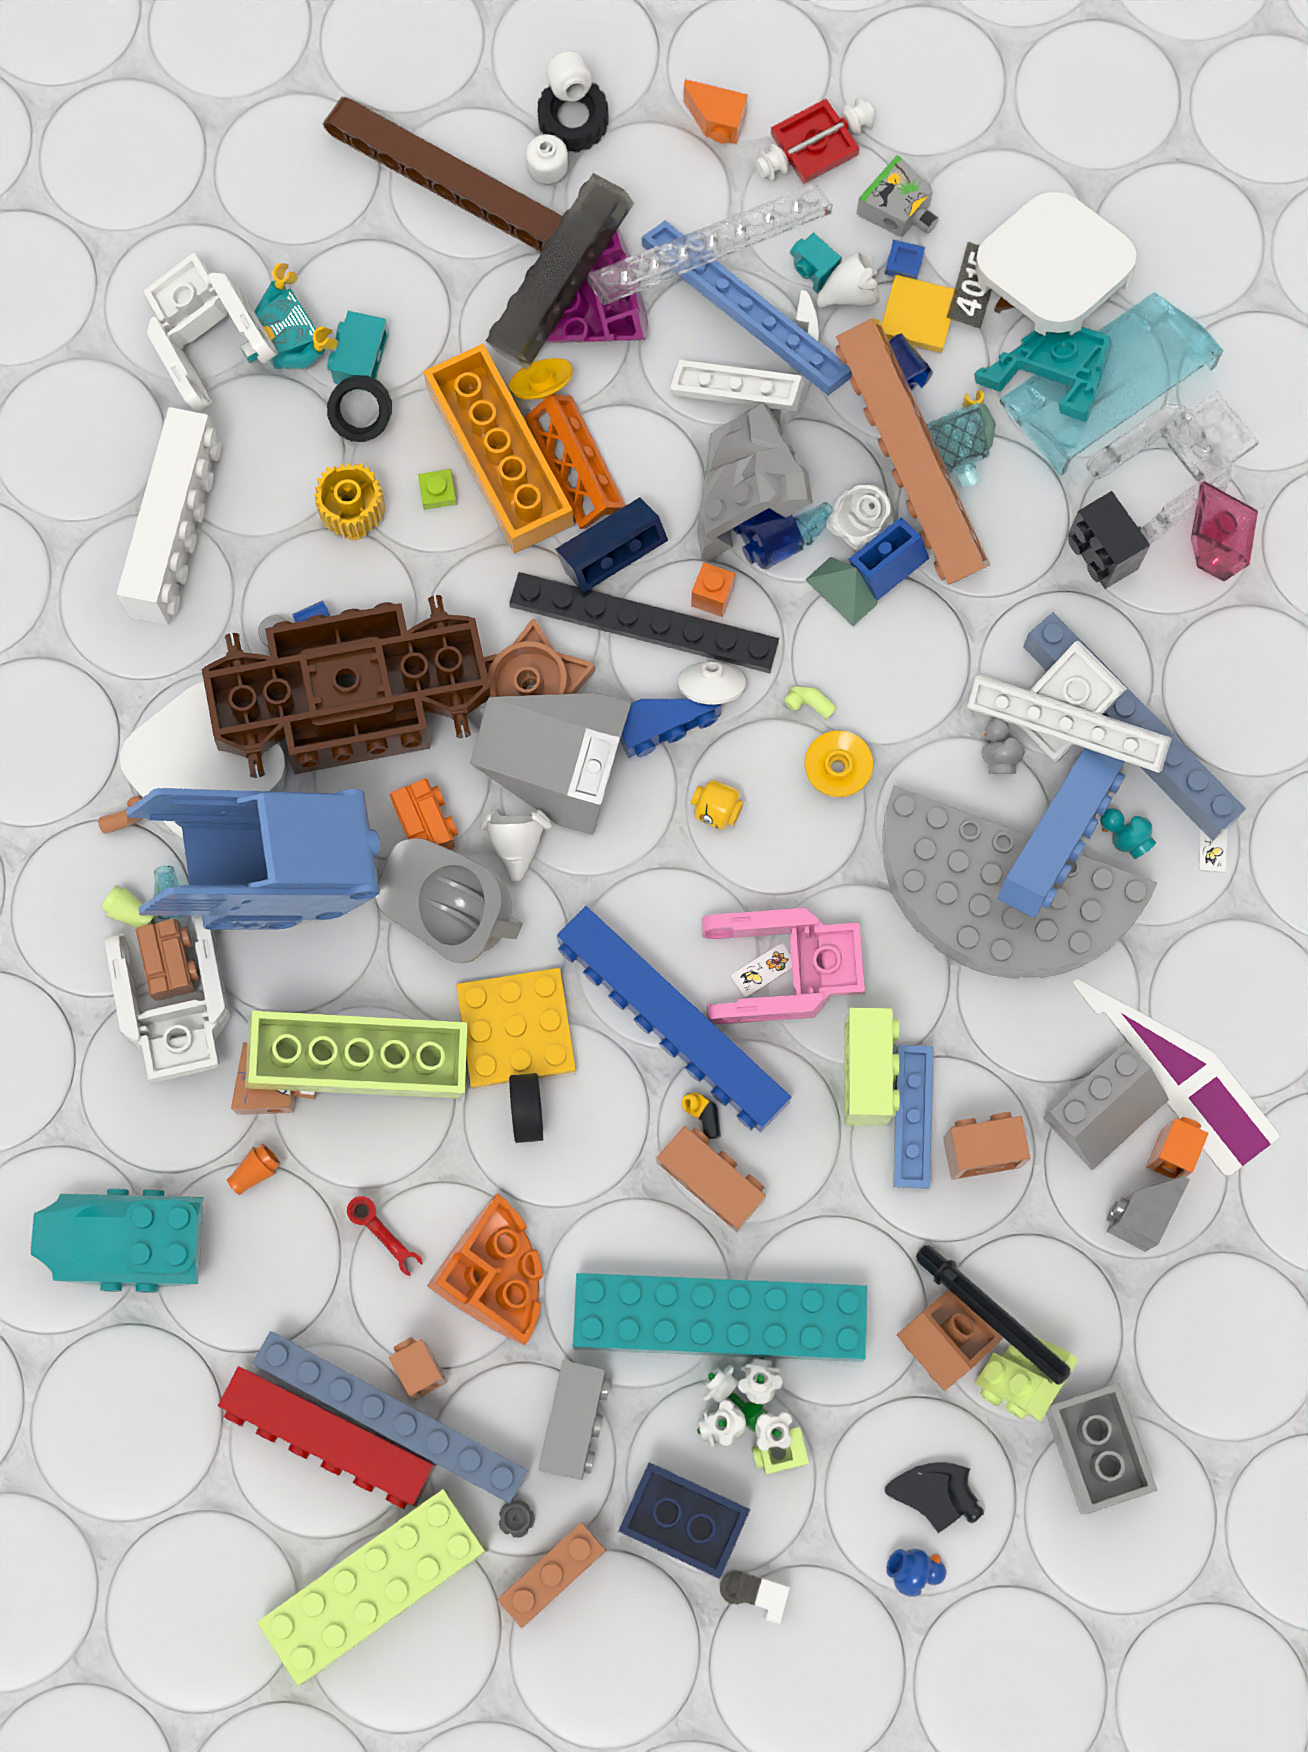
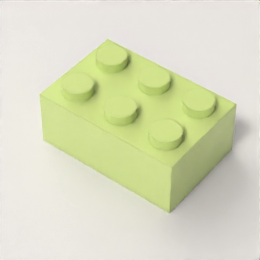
[844,1008,900,1126]

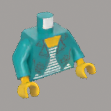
[240,263,337,369]

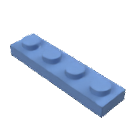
[893,1045,933,1189]

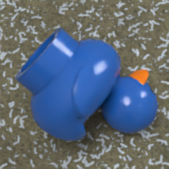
[886,1548,947,1597]

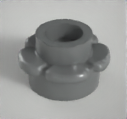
[499,1500,535,1538]

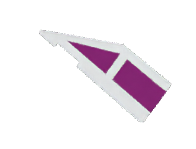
[1073,979,1280,1176]

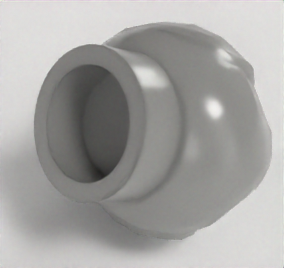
[981,719,1025,774]

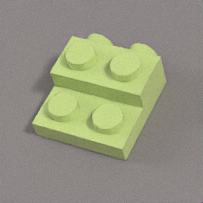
[975,1335,1078,1422]

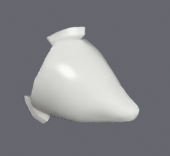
[817,252,880,308]
[480,809,552,882]

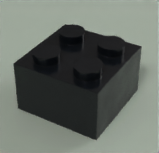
[1068,491,1150,589]

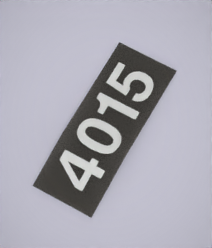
[946,242,992,329]

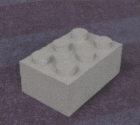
[1046,1383,1158,1514]

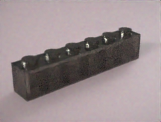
[486,173,634,370]

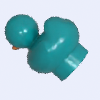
[1100,808,1156,859]

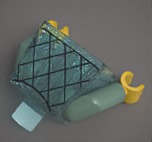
[926,390,996,488]

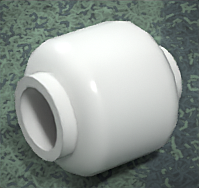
[546,51,592,101]
[526,134,568,184]

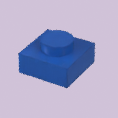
[885,239,925,280]

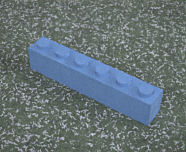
[997,748,1126,919]

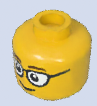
[690,779,744,830]

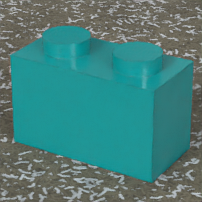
[327,310,389,391]

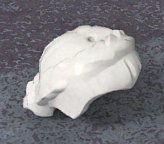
[826,484,894,551]

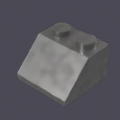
[1106,1176,1190,1252]

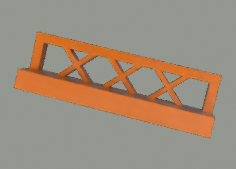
[525,394,626,529]

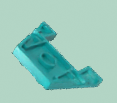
[974,327,1111,422]

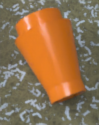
[226,1144,281,1195]

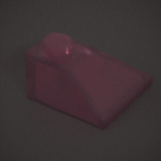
[1191,481,1258,582]

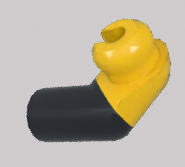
[681,1092,721,1139]

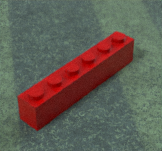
[217,1366,436,1509]

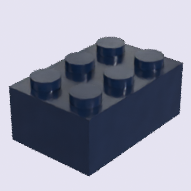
[618,1462,751,1579]

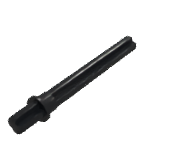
[916,1245,1071,1384]

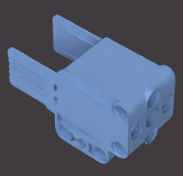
[126,788,380,930]

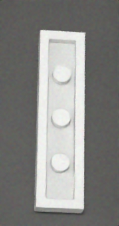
[670,360,805,412]

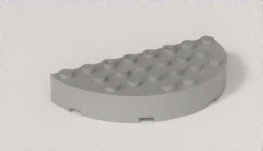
[882,785,1157,979]

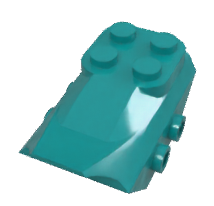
[30,1189,204,1293]

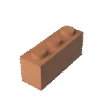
[656,1125,766,1232]
[497,1522,607,1628]

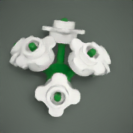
[697,1357,792,1451]

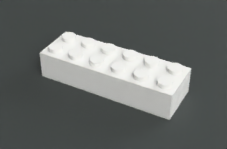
[116,407,222,626]

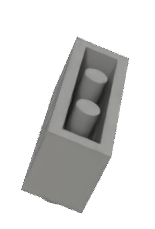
[538,1360,611,1480]

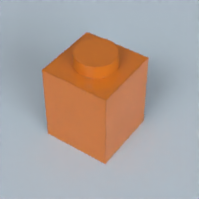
[691,562,735,617]

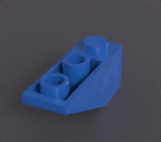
[620,699,721,758]

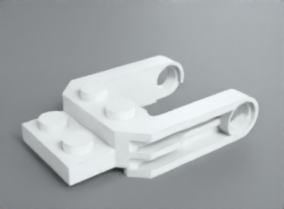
[143,252,278,413]
[105,916,231,1083]

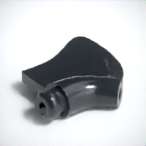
[884,1462,984,1533]

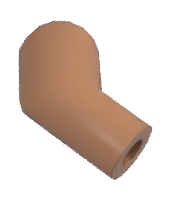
[98,796,144,834]

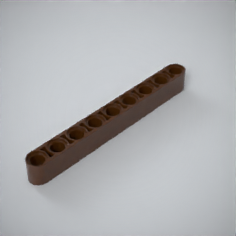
[323,97,584,261]

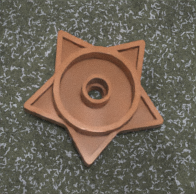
[484,619,596,697]

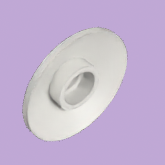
[678,662,746,705]

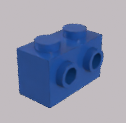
[849,517,929,601]

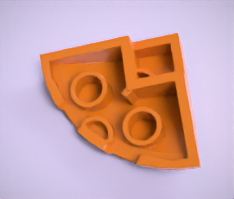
[427,1193,542,1345]

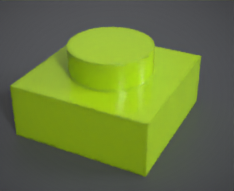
[418,469,457,510]

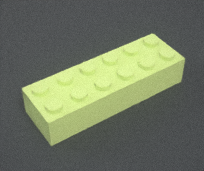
[245,1011,467,1099]
[257,1489,487,1686]

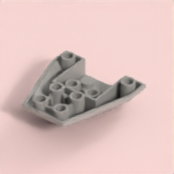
[470,693,631,835]

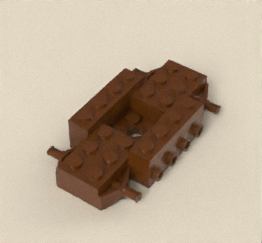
[202,595,491,778]

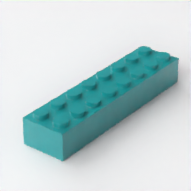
[573,1273,867,1362]

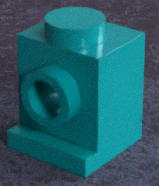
[790,232,842,293]

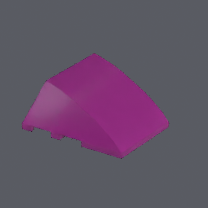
[531,220,648,343]

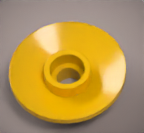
[509,358,574,399]
[804,730,873,798]

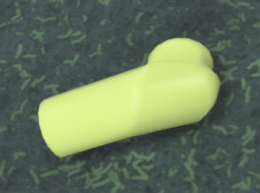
[784,686,837,719]

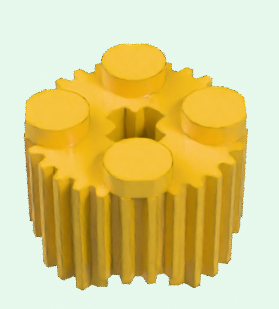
[314,463,385,541]

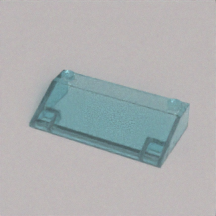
[999,292,1224,476]

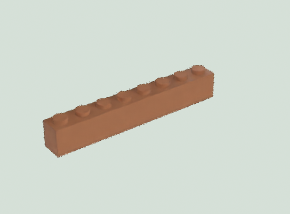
[835,318,991,585]

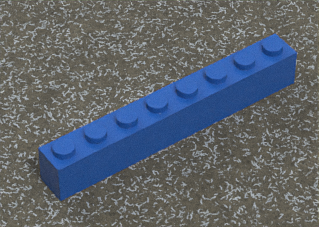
[557,906,791,1132]

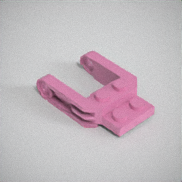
[702,908,865,1024]

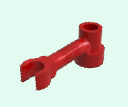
[347,1196,423,1276]

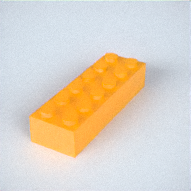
[423,343,574,554]

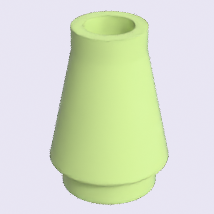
[101,885,156,928]

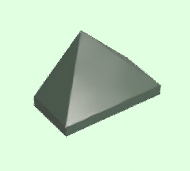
[806,557,878,627]

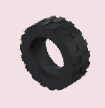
[537,83,609,153]

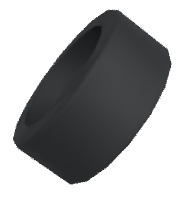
[327,375,392,442]
[509,1073,543,1143]

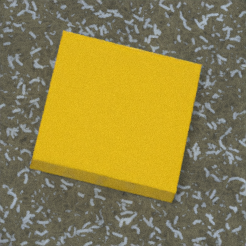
[882,274,959,353]

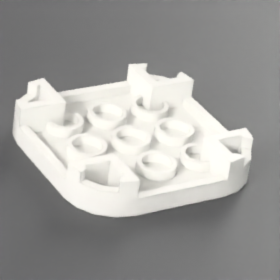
[976,192,1137,336]
[120,682,288,843]

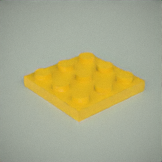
[456,968,576,1089]

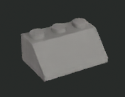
[1043,1042,1169,1170]

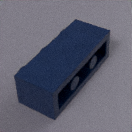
[555,497,668,593]

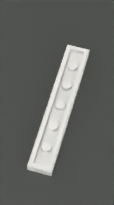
[967,674,1172,773]

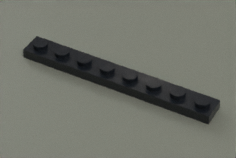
[509,572,779,673]

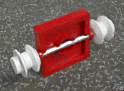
[755,98,875,184]

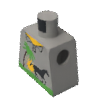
[856,155,939,237]

